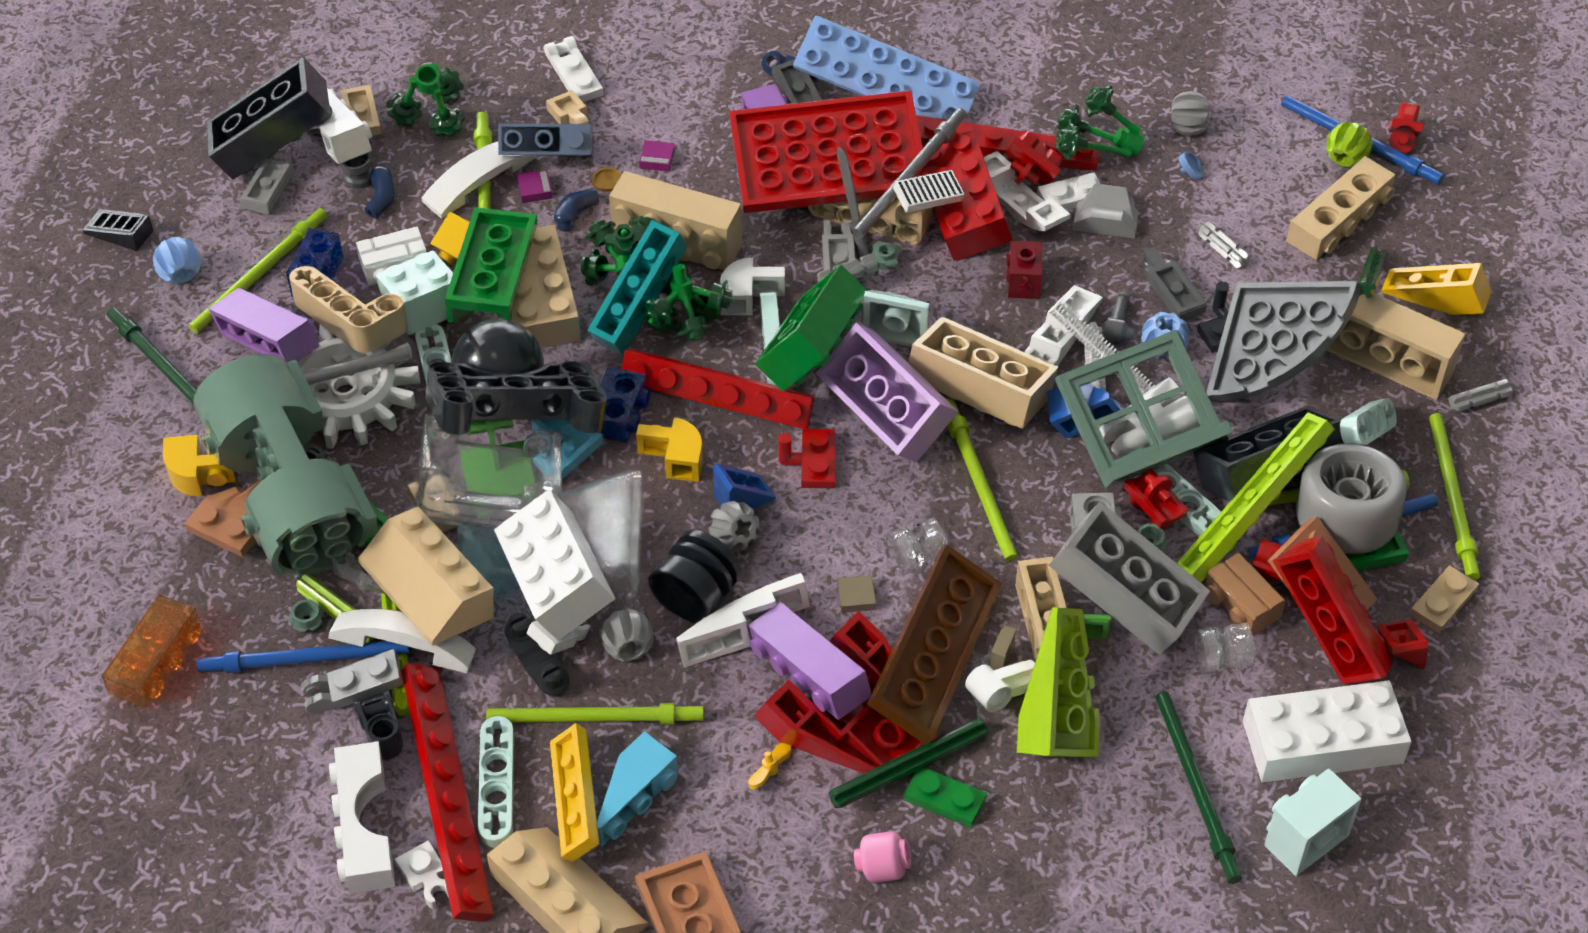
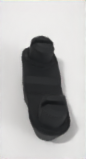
[504,613,570,697]

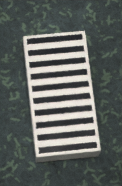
[893,170,965,213]

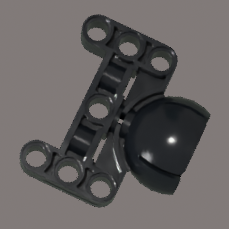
[425,318,607,435]

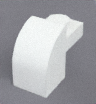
[720,258,785,315]

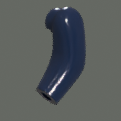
[364,166,395,219]
[554,188,599,231]

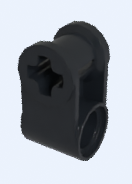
[353,688,404,760]

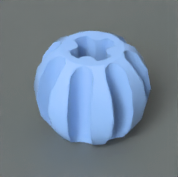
[153,237,202,284]
[1141,312,1190,361]

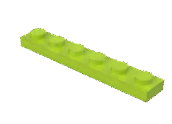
[1177,413,1335,583]

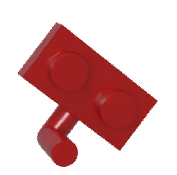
[778,429,836,489]

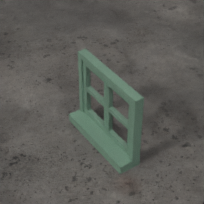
[1055,330,1233,488]

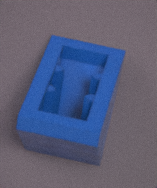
[713,464,776,509]

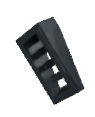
[83,209,154,251]

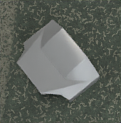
[1073,183,1139,238]

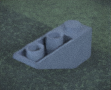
[498,124,593,157]

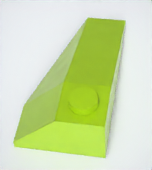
[1017,607,1100,757]

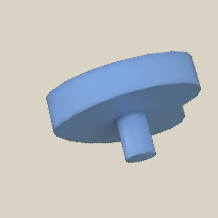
[1179,151,1204,181]

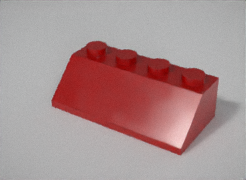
[1273,536,1393,684]

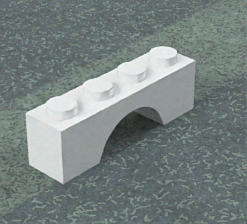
[309,88,372,164]
[329,741,395,894]

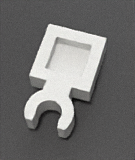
[527,621,591,655]
[395,841,449,909]

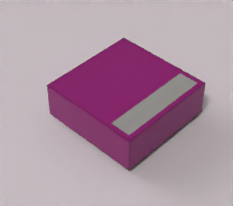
[639,140,675,172]
[517,170,553,203]

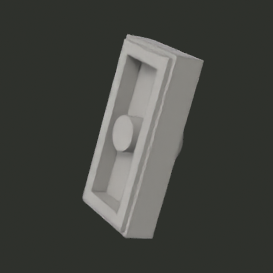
[239,158,294,214]

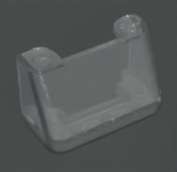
[415,414,562,530]
[559,470,645,615]

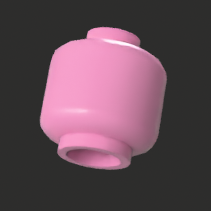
[854,831,911,883]

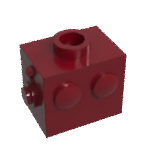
[1006,241,1042,299]

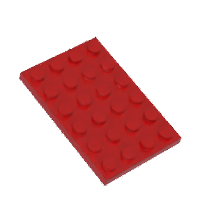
[729,90,928,213]

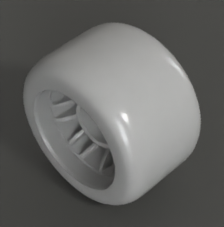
[1296,444,1407,554]

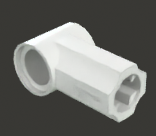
[965,659,1035,712]

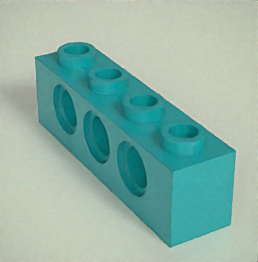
[587,220,688,356]

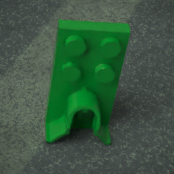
[445,207,538,323]

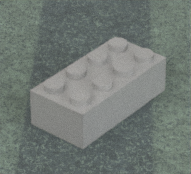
[1049,502,1210,655]

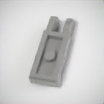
[822,220,857,280]
[301,649,404,714]

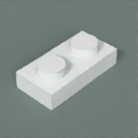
[1037,172,1101,210]

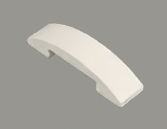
[422,142,536,219]
[984,151,1070,231]
[328,609,476,673]

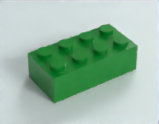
[755,264,867,391]

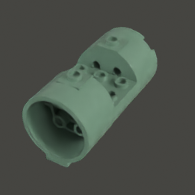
[194,354,377,579]

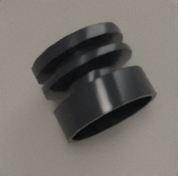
[648,529,742,624]

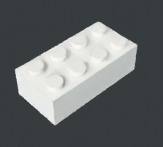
[494,489,615,641]
[1243,680,1411,783]

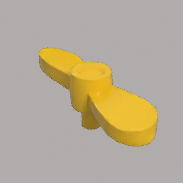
[748,743,792,789]

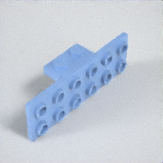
[793,16,980,122]

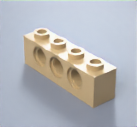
[1286,156,1396,260]
[1015,557,1067,662]

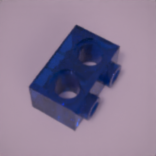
[286,228,344,297]
[599,367,651,443]

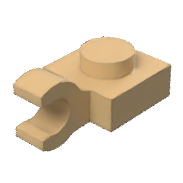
[546,90,589,124]

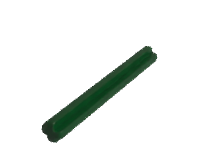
[1359,246,1387,299]
[829,719,989,808]

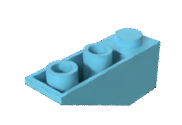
[597,731,678,846]

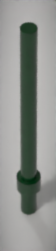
[107,307,197,405]
[1155,691,1242,884]

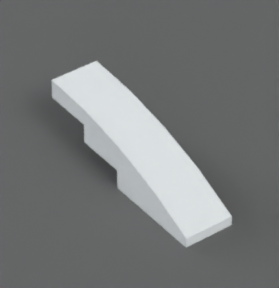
[1024,285,1103,366]
[676,573,810,668]

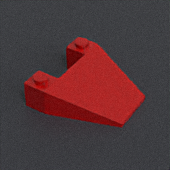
[754,611,939,773]

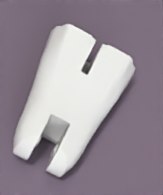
[1099,377,1200,458]

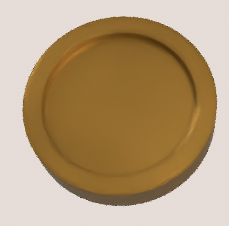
[592,167,621,192]

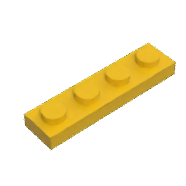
[550,723,599,863]

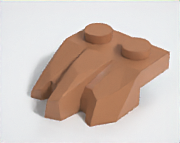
[184,481,260,558]

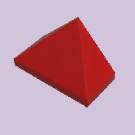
[1377,619,1428,669]

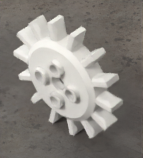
[297,324,421,448]

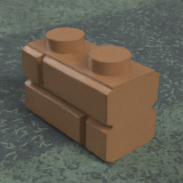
[1205,553,1286,636]

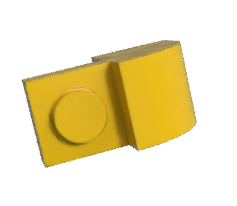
[636,417,703,482]
[163,435,237,496]

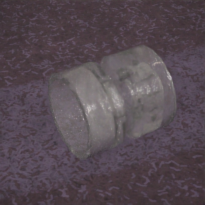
[886,518,948,575]
[1193,622,1255,675]

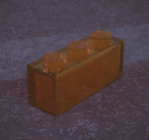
[101,594,201,708]

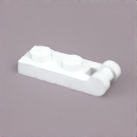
[544,36,604,102]

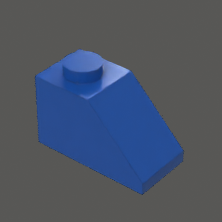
[1047,384,1123,438]

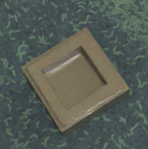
[837,575,876,613]
[990,625,1016,670]

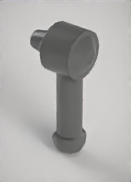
[1102,290,1135,344]

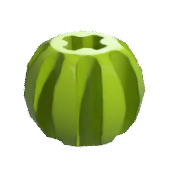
[1326,122,1373,168]

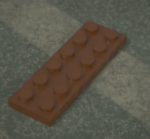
[867,544,1002,745]

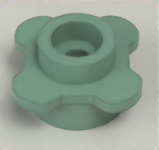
[872,241,902,270]

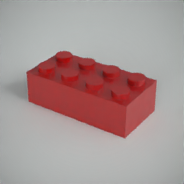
[926,129,1013,261]

